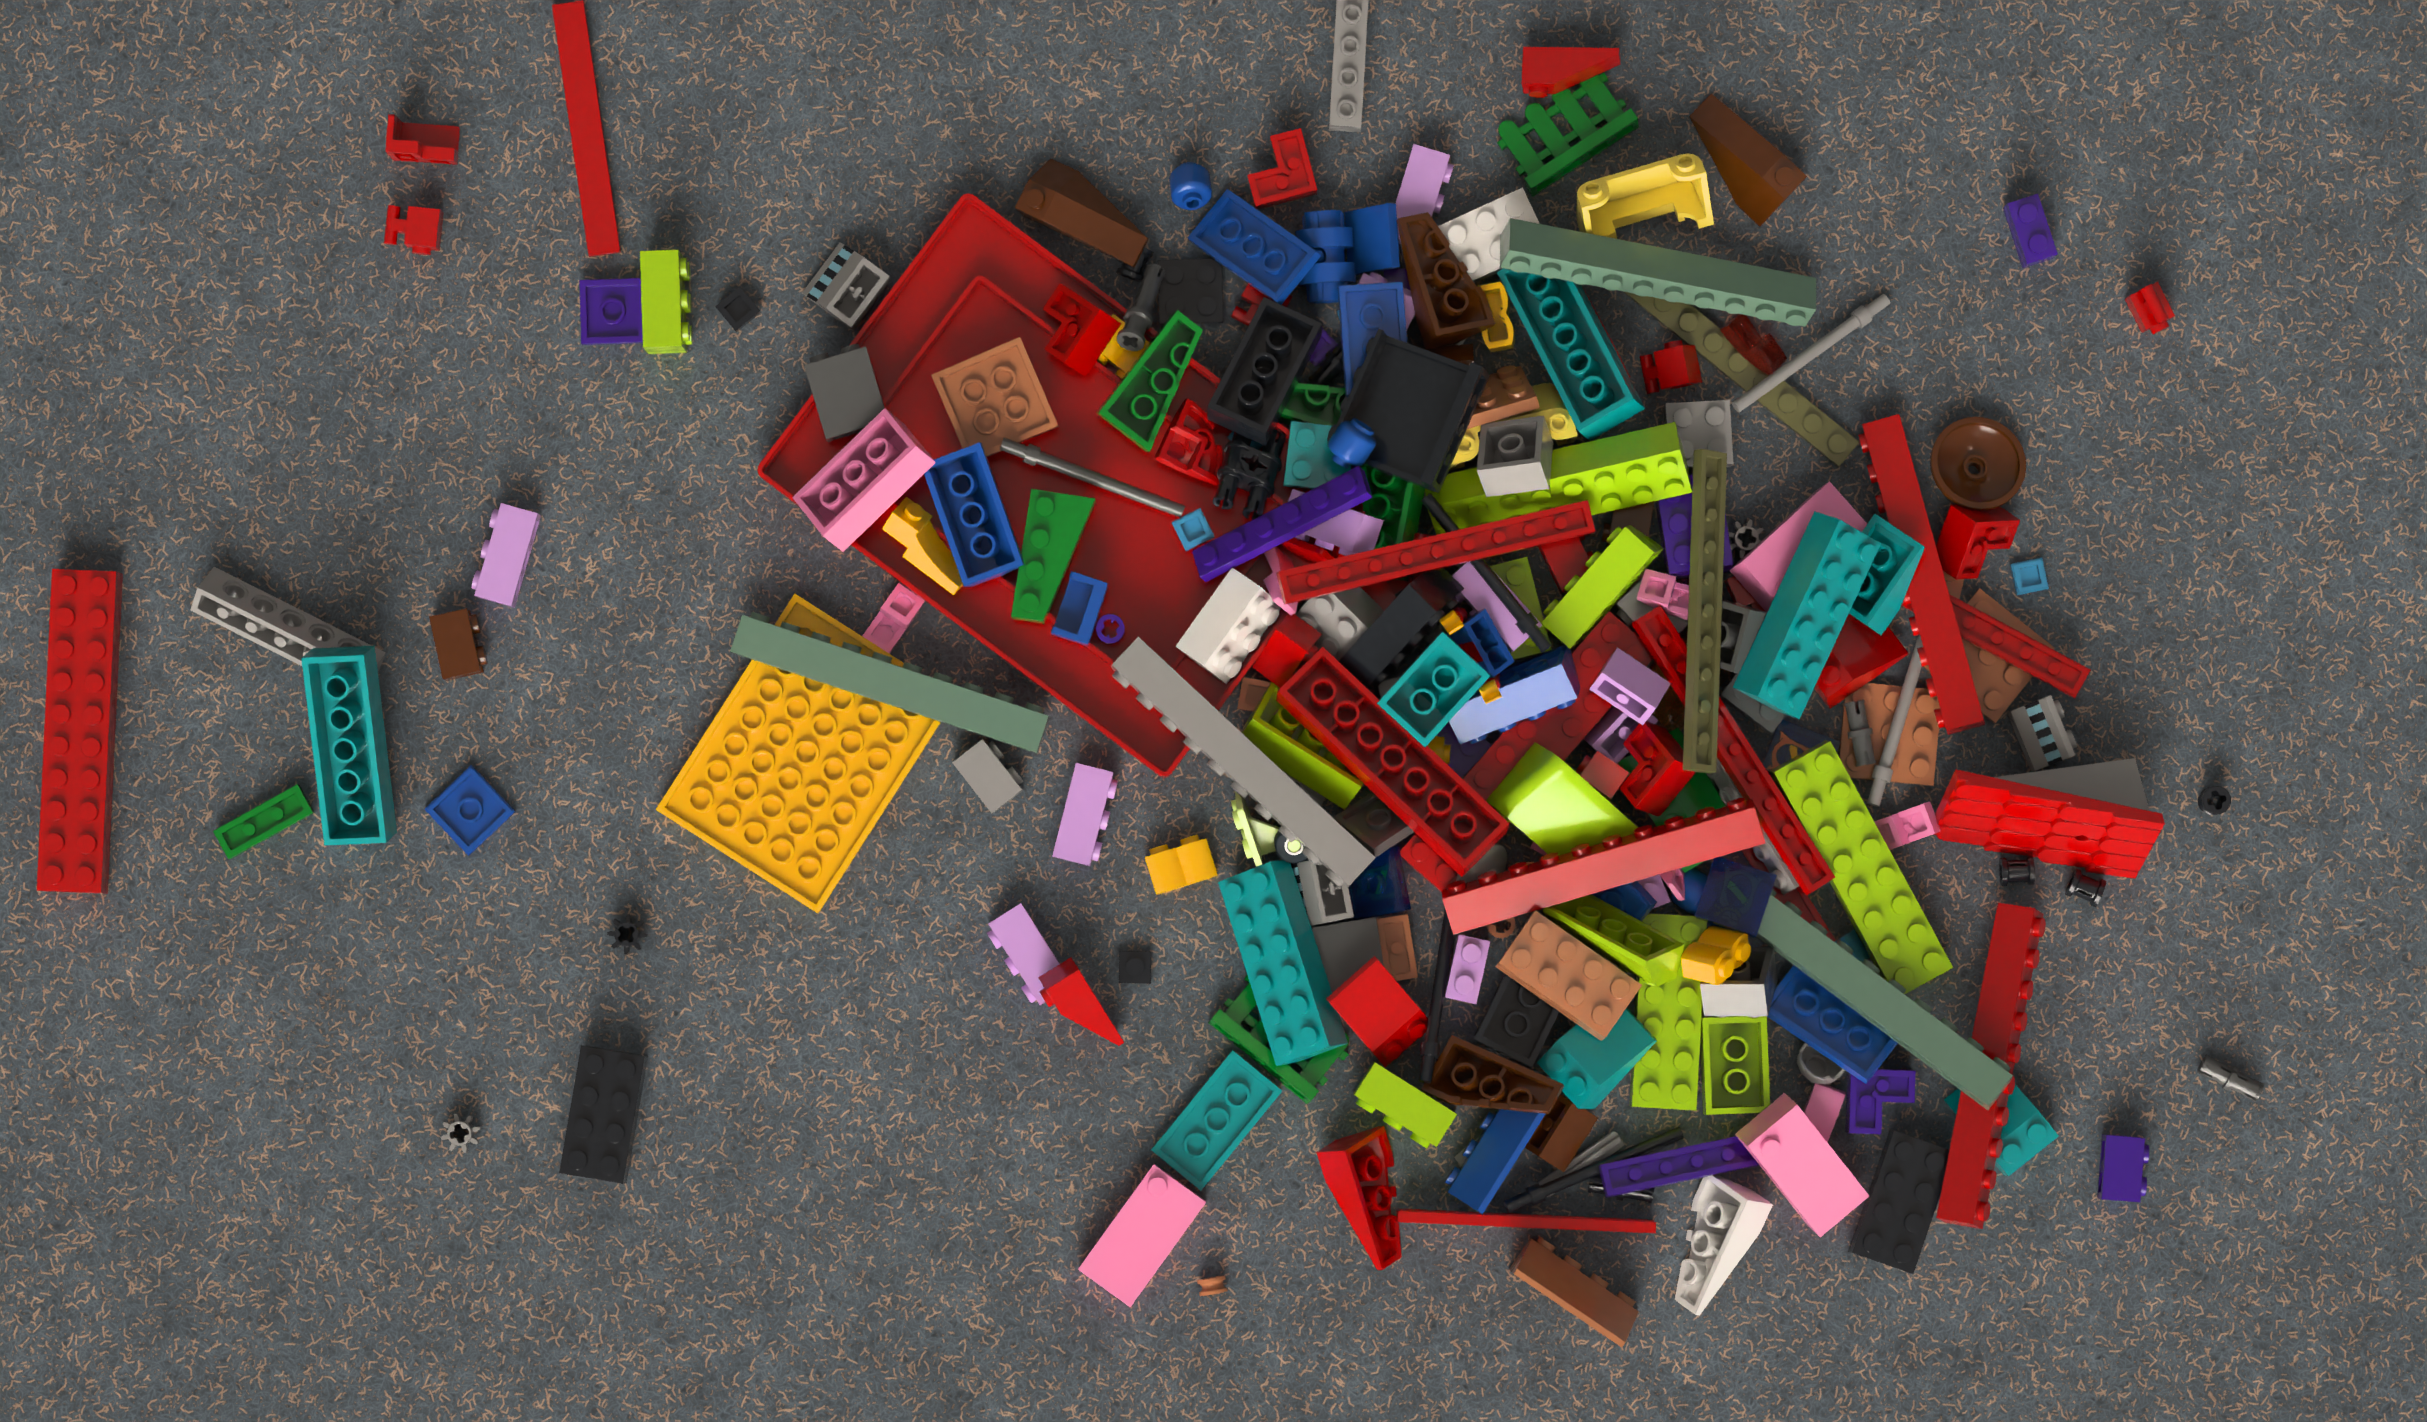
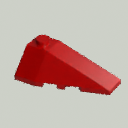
[1316,1126,1402,1270]

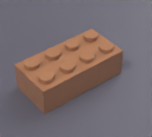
[1495,910,1642,1041]

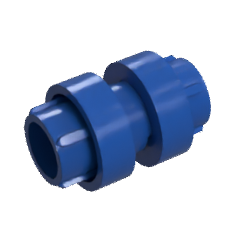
[1295,210,1356,304]

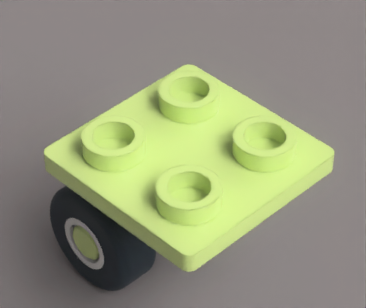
[1231,791,1307,867]

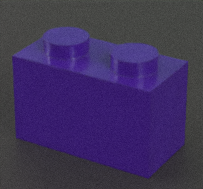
[2003,194,2058,268]
[2097,1134,2149,1202]

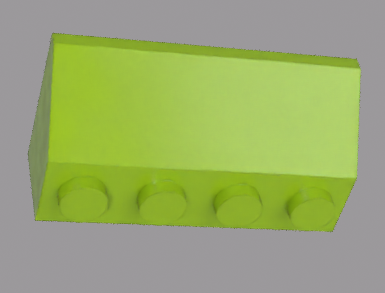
[1541,525,1664,649]
[1241,682,1363,810]
[1543,895,1684,987]

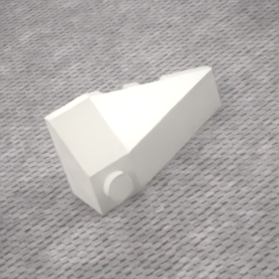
[1675,1175,1773,1316]

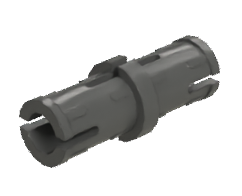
[1844,700,1876,767]
[2197,1054,2264,1102]

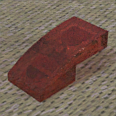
[1720,314,1788,375]

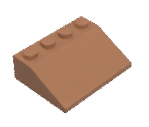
[1509,1237,1639,1347]

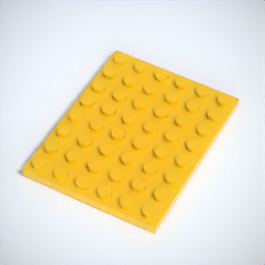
[656,593,941,914]

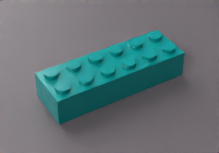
[1497,268,1645,441]
[1733,511,1881,719]
[301,645,397,845]
[1218,860,1348,1066]

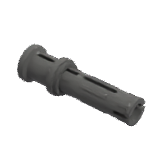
[1117,263,1166,351]

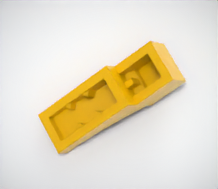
[882,497,963,595]

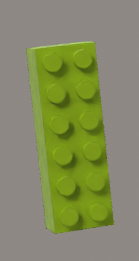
[1629,913,1707,1111]

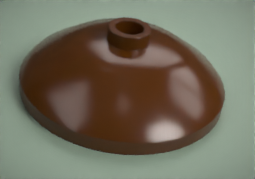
[1930,417,2026,510]

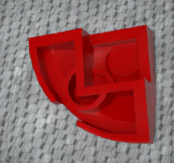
[1154,398,1223,485]

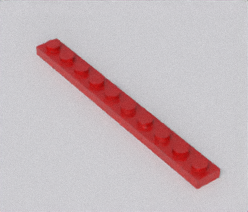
[1276,500,1596,605]
[1631,605,1835,896]

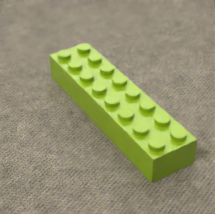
[1425,422,1692,535]
[1769,740,1953,994]

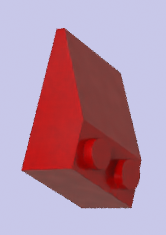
[1814,614,1909,709]
[1326,956,1428,1067]

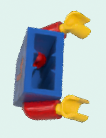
[1439,607,1515,704]

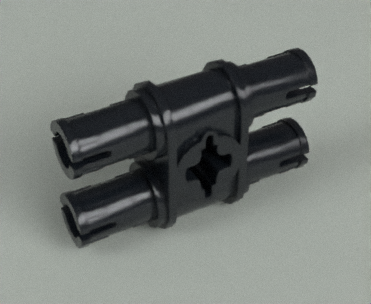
[1212,430,1286,520]

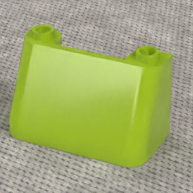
[1486,742,1638,855]

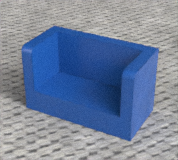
[1051,571,1109,646]

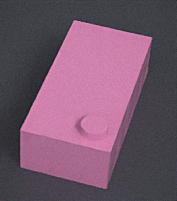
[792,408,936,552]
[1729,481,1867,612]
[1735,1093,1869,1237]
[1078,1164,1206,1307]

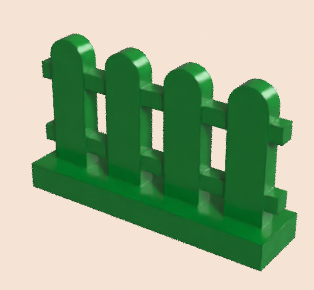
[1497,72,1639,197]
[1208,975,1349,1104]

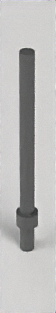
[999,438,1185,518]

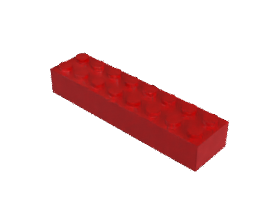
[1276,647,1510,877]

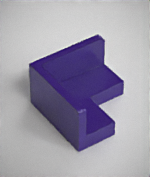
[1845,1069,1916,1134]

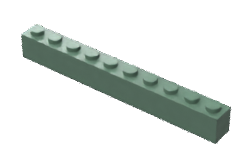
[1500,218,1816,327]
[730,612,1049,754]
[1732,882,2013,1110]

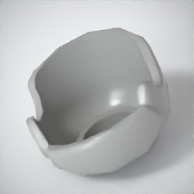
[1797,1043,1845,1085]

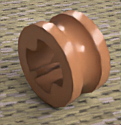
[1486,917,1516,938]
[1197,1275,1228,1296]

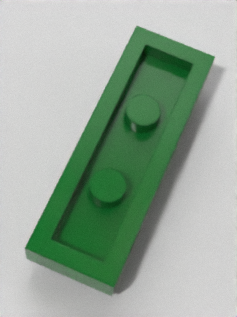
[213,784,315,859]

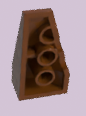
[1689,93,1807,227]
[1015,159,1149,268]
[1397,212,1495,350]
[1421,1035,1564,1114]

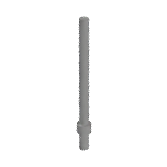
[1732,294,1890,413]
[1867,635,1923,807]

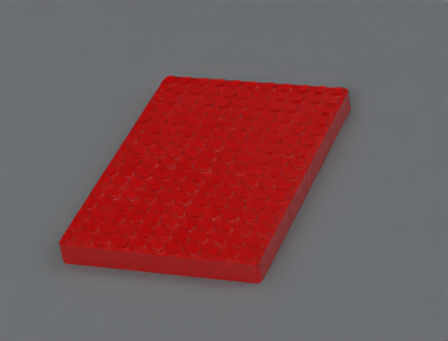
[757,193,1365,778]

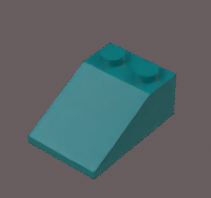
[1849,514,1925,636]
[1377,632,1491,747]
[1537,1008,1657,1109]
[1944,1084,2059,1176]

